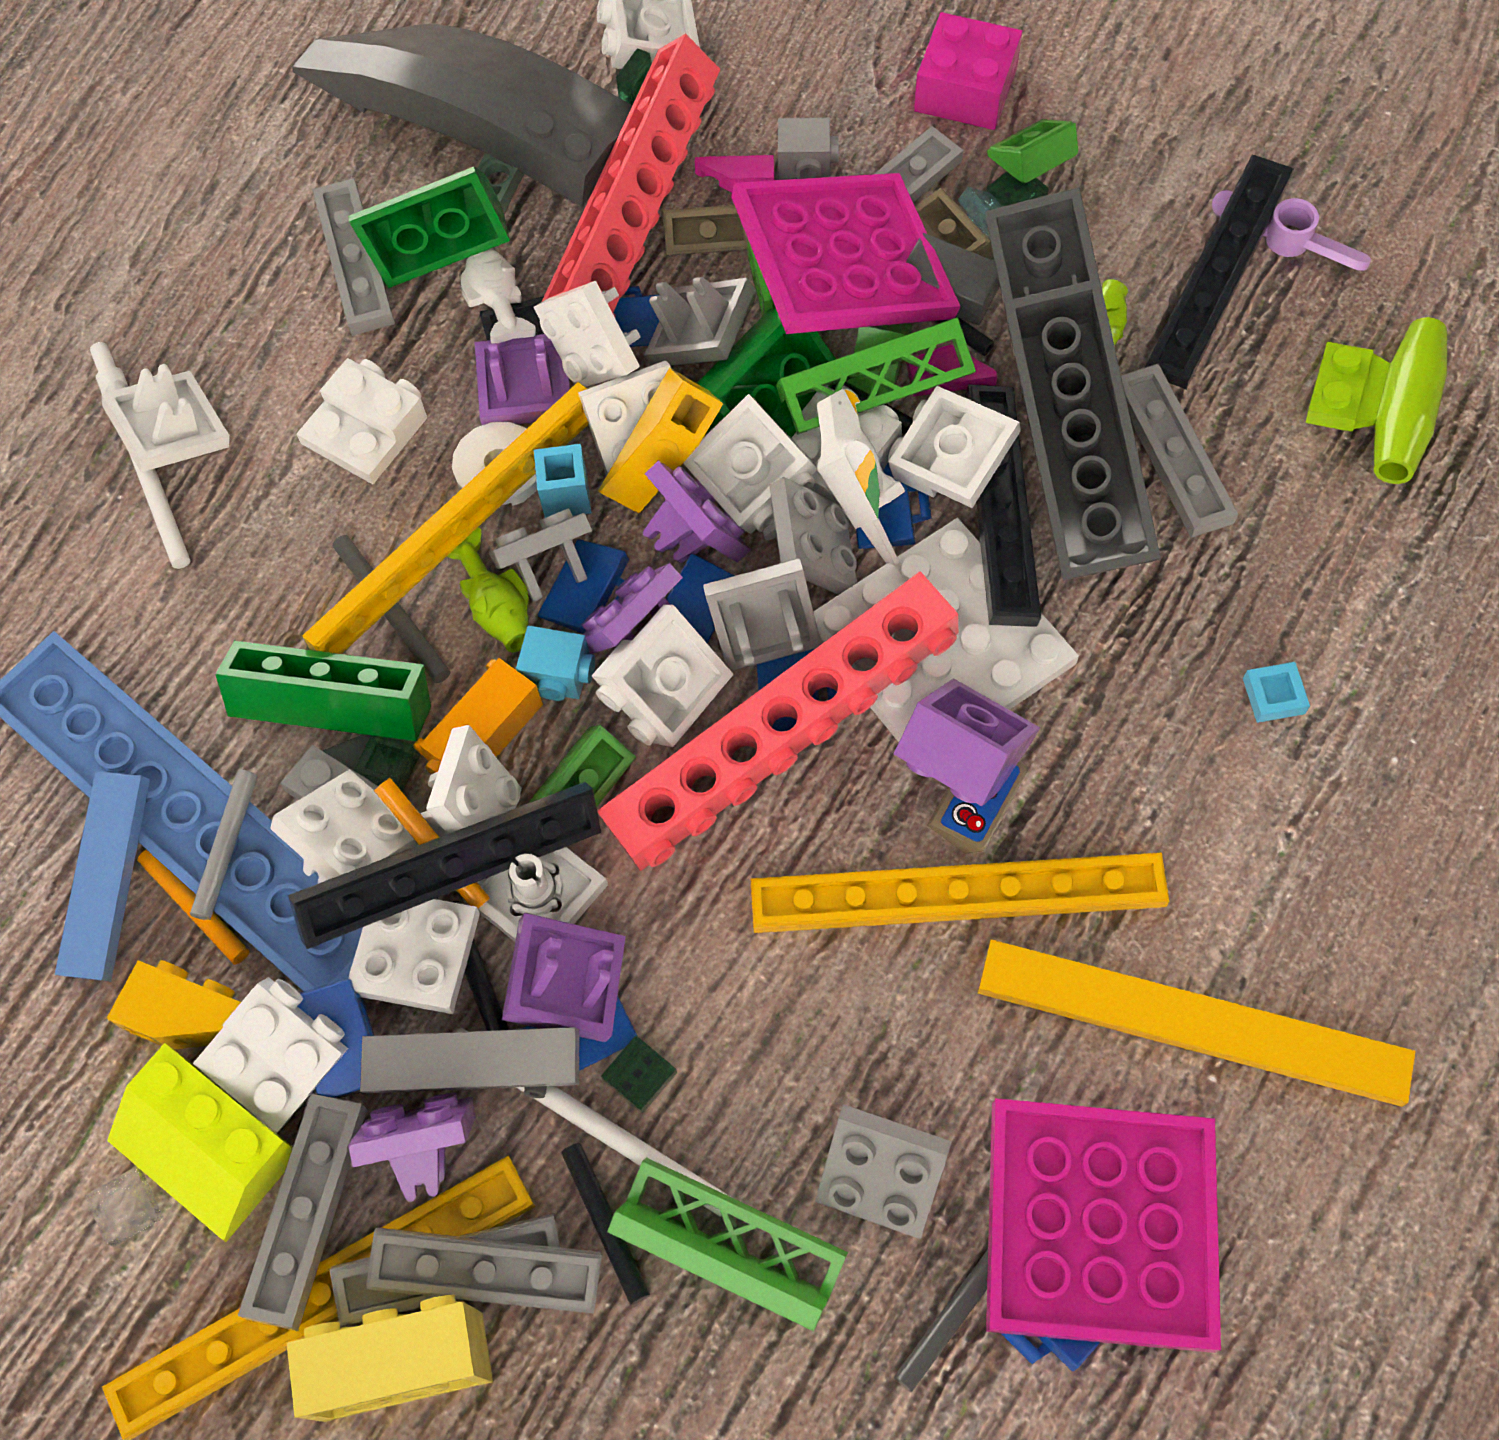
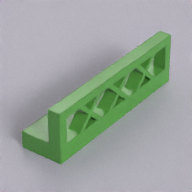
[775,317,976,435]
[607,1157,848,1331]

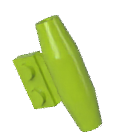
[1305,317,1447,484]

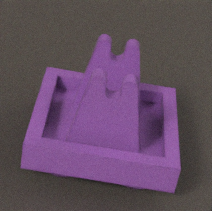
[475,334,571,425]
[643,460,751,563]
[582,563,683,654]
[502,913,626,1042]
[348,1093,476,1202]

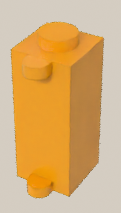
[413,658,543,774]

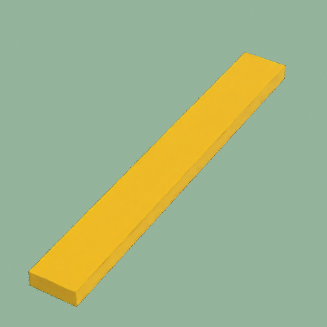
[302,382,588,654]
[750,852,1170,933]
[977,939,1416,1107]
[102,1155,536,1440]

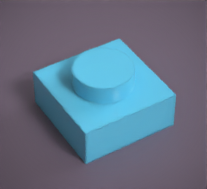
[1242,662,1310,723]

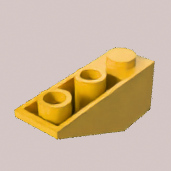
[598,368,723,513]
[106,960,241,1050]

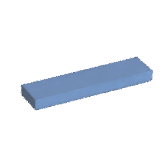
[55,772,150,982]

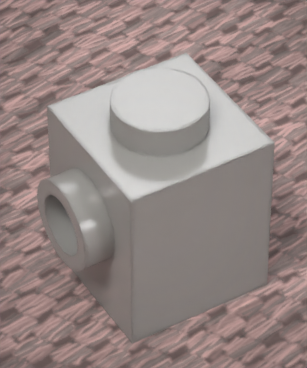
[778,117,839,180]

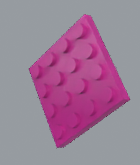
[731,173,961,334]
[986,1098,1221,1353]

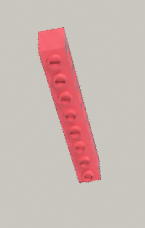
[542,33,720,317]
[597,571,959,871]

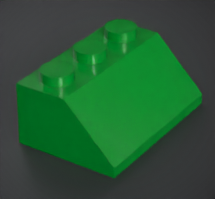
[348,166,510,288]
[697,308,836,438]

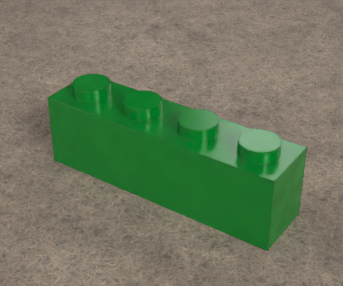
[215,640,431,741]

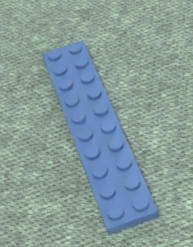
[0,631,363,992]

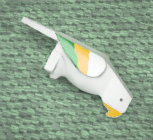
[817,389,905,566]

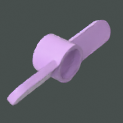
[1212,190,1371,271]

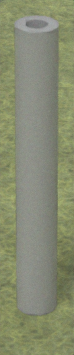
[190,770,258,920]

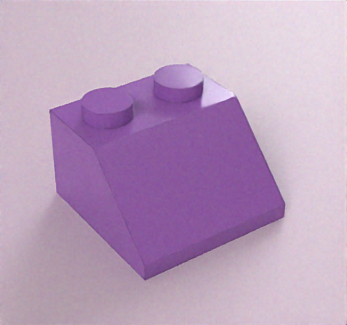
[894,678,1040,806]

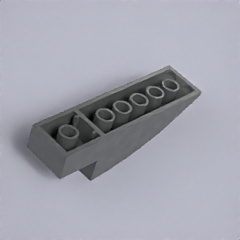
[985,187,1161,581]

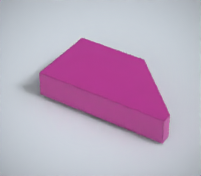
[695,155,774,193]
[906,344,997,397]

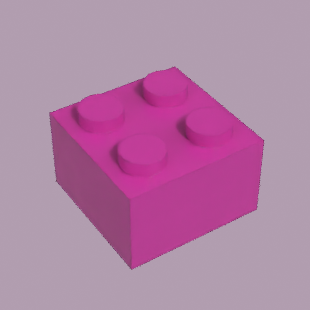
[914,12,1023,130]

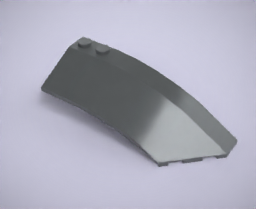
[292,23,632,207]

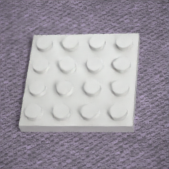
[813,517,1079,742]

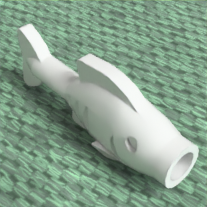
[460,248,536,344]

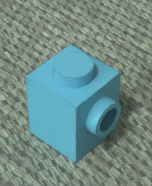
[534,444,592,518]
[516,626,595,701]

